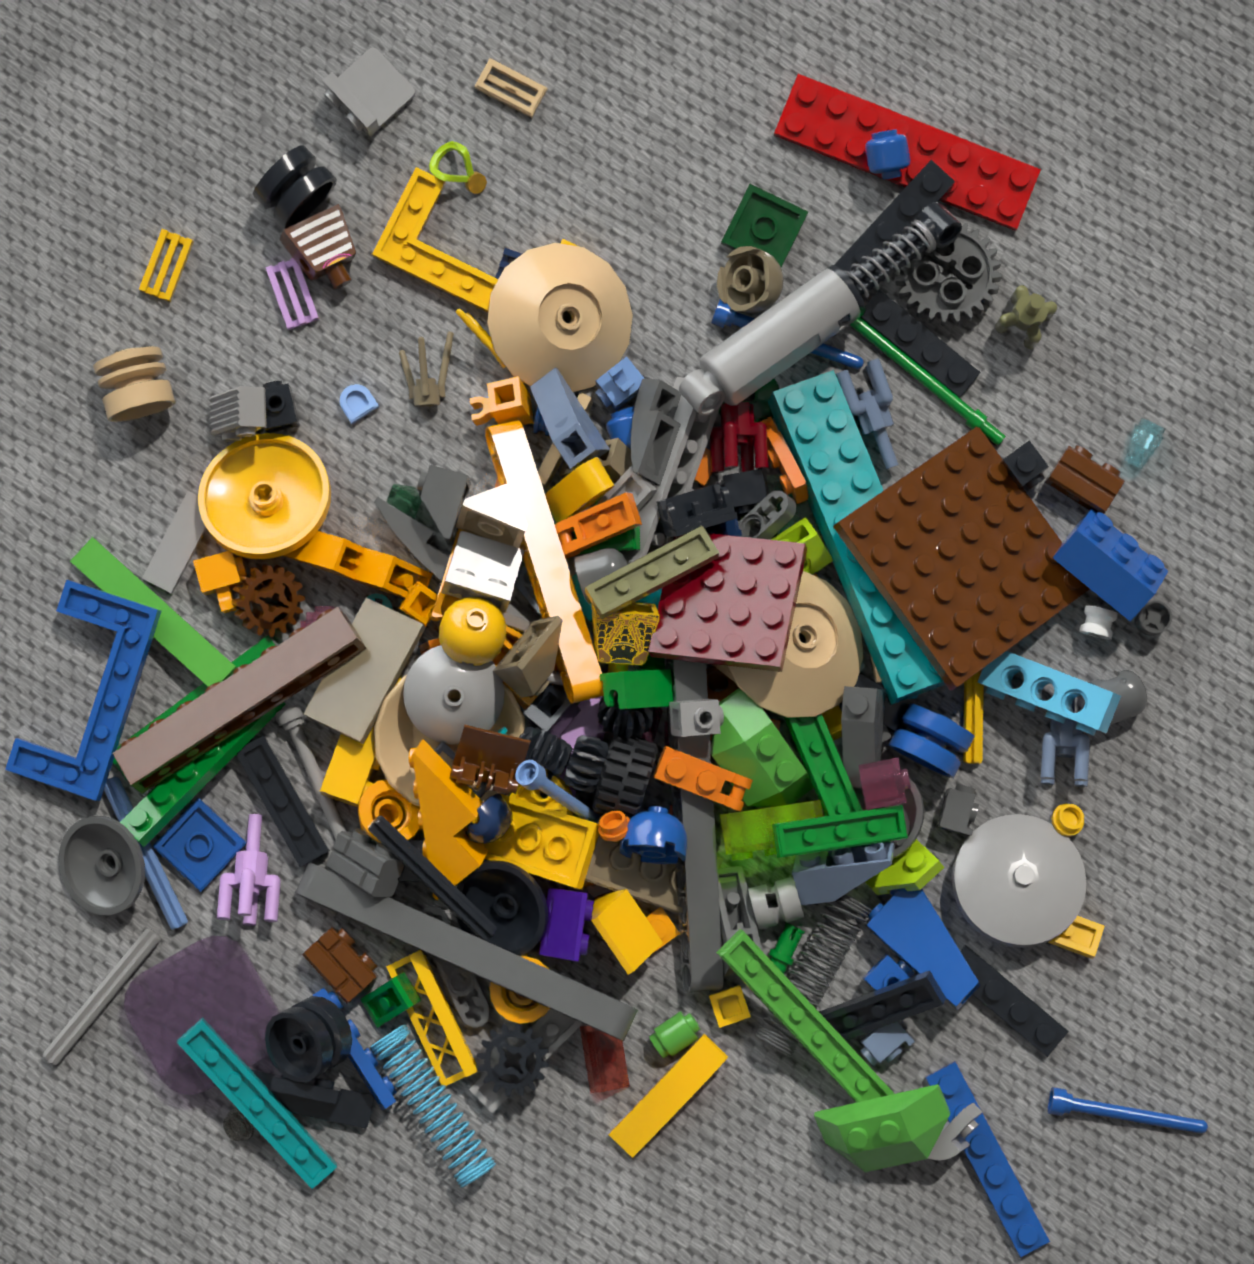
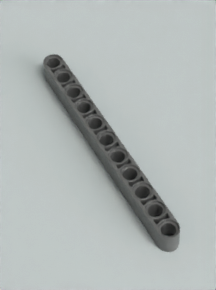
[664,659,723,993]
[295,862,638,1041]

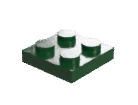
[721,184,809,268]

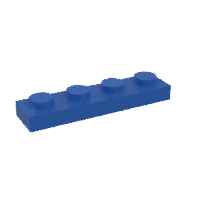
[312,988,397,1110]

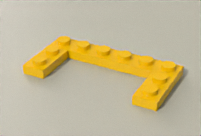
[372,167,579,312]

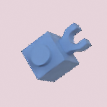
[594,356,644,411]

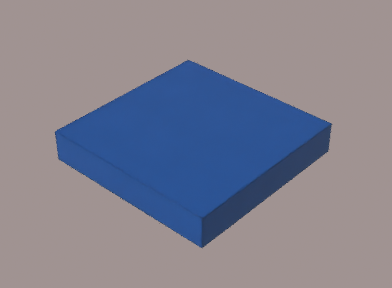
[153,798,247,892]

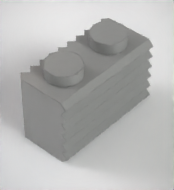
[208,386,267,442]

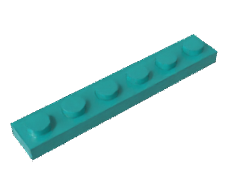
[177,1018,337,1189]

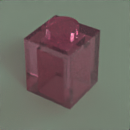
[859,758,911,810]

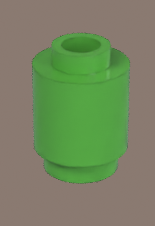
[649,1011,701,1058]

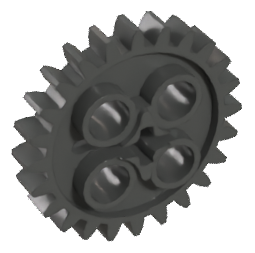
[895,223,1002,326]

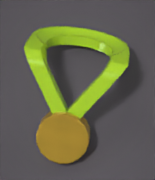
[429,141,487,194]

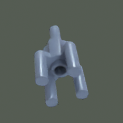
[836,358,899,469]
[1040,699,1090,787]

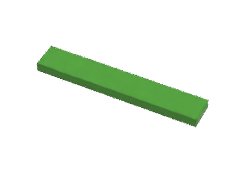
[70,537,237,687]

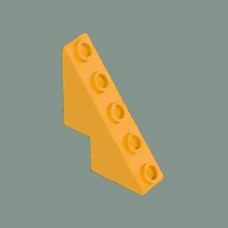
[283,531,432,599]
[409,739,489,900]

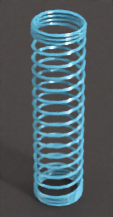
[370,1024,496,1188]

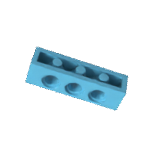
[978,651,1121,736]

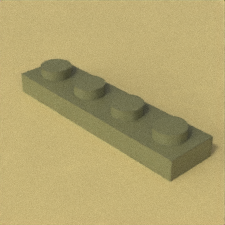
[585,526,719,619]

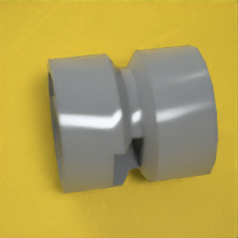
[748,877,805,930]

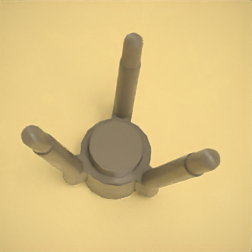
[399,331,453,407]

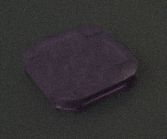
[124,935,281,1095]

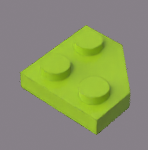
[864,839,945,895]

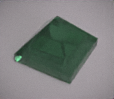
[386,484,422,519]

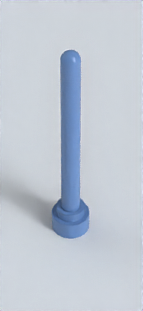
[515,760,600,823]

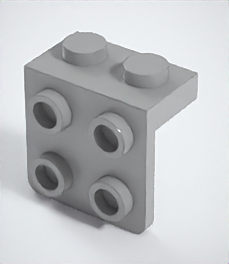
[322,48,415,137]

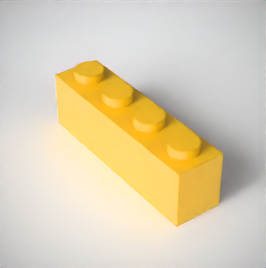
[320,678,402,807]

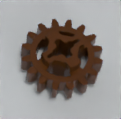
[232,563,305,637]

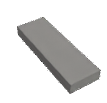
[142,491,207,594]

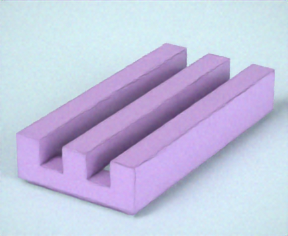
[265,258,319,330]

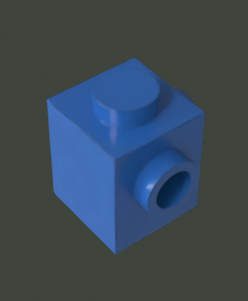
[863,954,915,991]

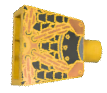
[591,602,659,673]

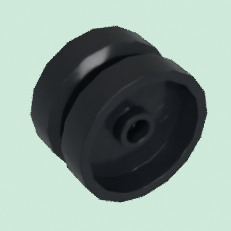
[253,145,337,229]
[265,996,352,1082]

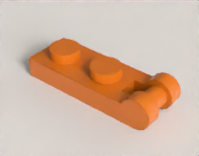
[554,492,642,558]
[653,746,753,811]

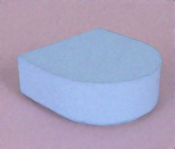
[340,384,379,424]

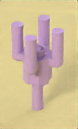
[217,814,280,926]

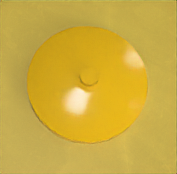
[198,433,331,559]

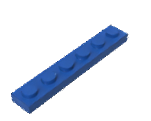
[925,1061,1050,1257]

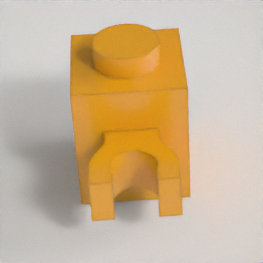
[470,376,534,426]
[193,551,247,614]

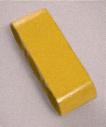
[545,457,615,523]

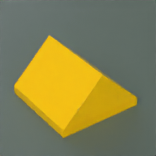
[591,889,663,975]

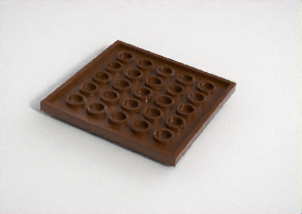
[833,427,1090,691]

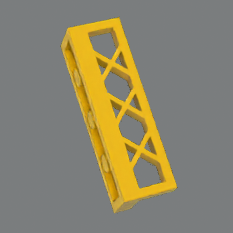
[386,950,478,1086]

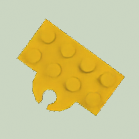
[472,773,600,889]

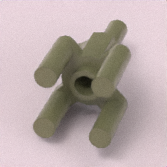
[995,285,1057,349]

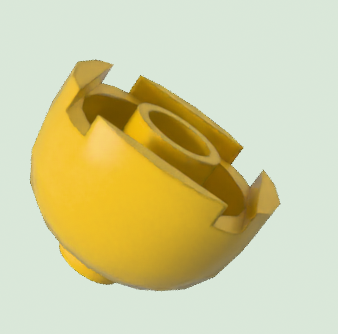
[439,597,506,666]

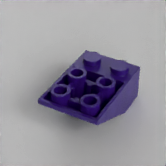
[539,888,594,961]

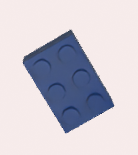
[1053,508,1168,622]

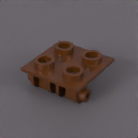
[450,724,530,796]

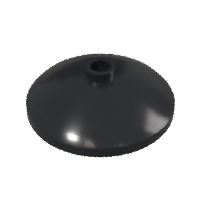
[456,860,548,956]

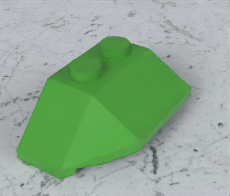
[710,688,814,807]
[814,1084,950,1172]

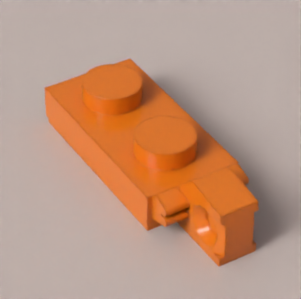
[760,417,808,504]

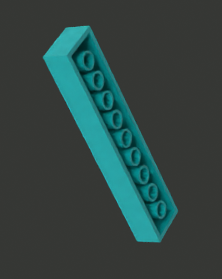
[768,370,946,705]

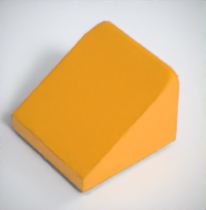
[399,581,438,627]

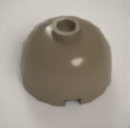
[717,246,784,313]

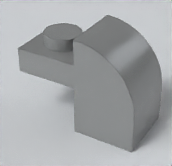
[928,1103,983,1160]

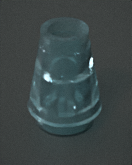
[1124,418,1165,469]

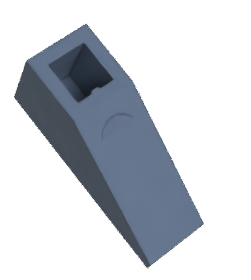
[530,368,610,469]
[792,841,895,905]

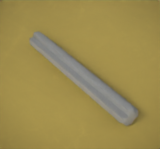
[43,929,161,1066]

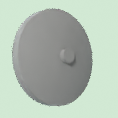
[952,814,1086,948]

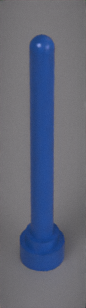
[711,299,864,369]
[1048,1087,1208,1133]

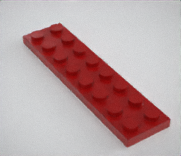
[774,73,1041,231]

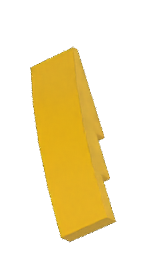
[608,1034,728,1158]

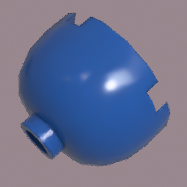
[619,806,687,864]

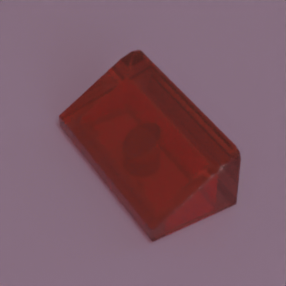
[580,1025,630,1093]

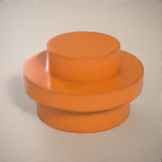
[598,811,630,842]

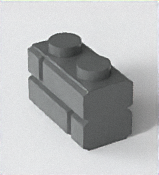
[326,828,405,897]

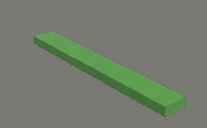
[716,929,895,1103]

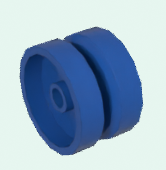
[889,703,975,779]

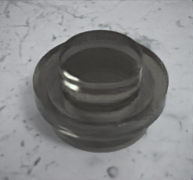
[223,1108,254,1141]

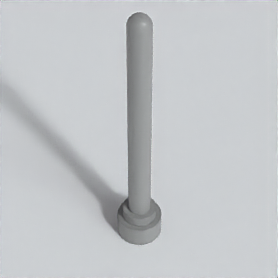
[275,704,346,839]

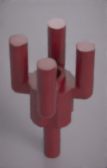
[710,401,768,473]

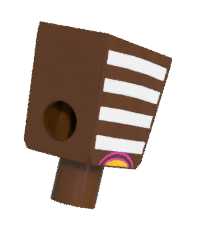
[280,204,356,290]

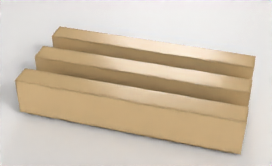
[475,58,548,118]

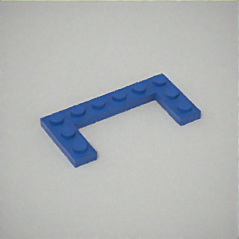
[5,580,162,801]

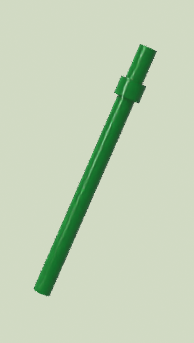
[850,317,1006,446]

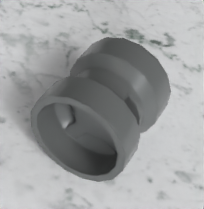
[1134,601,1172,636]

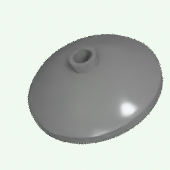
[403,645,504,744]

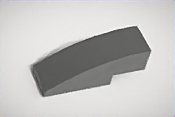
[631,379,681,485]

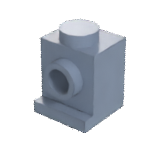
[860,1022,915,1067]

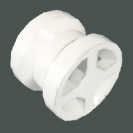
[1079,605,1118,640]

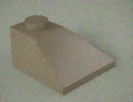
[493,615,563,698]

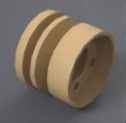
[93,346,176,422]

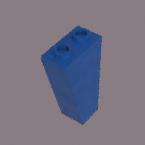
[867,888,980,1010]

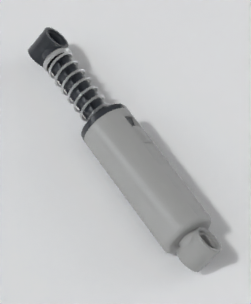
[679,202,962,416]

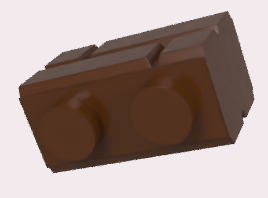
[1045,445,1125,514]
[302,927,378,1004]

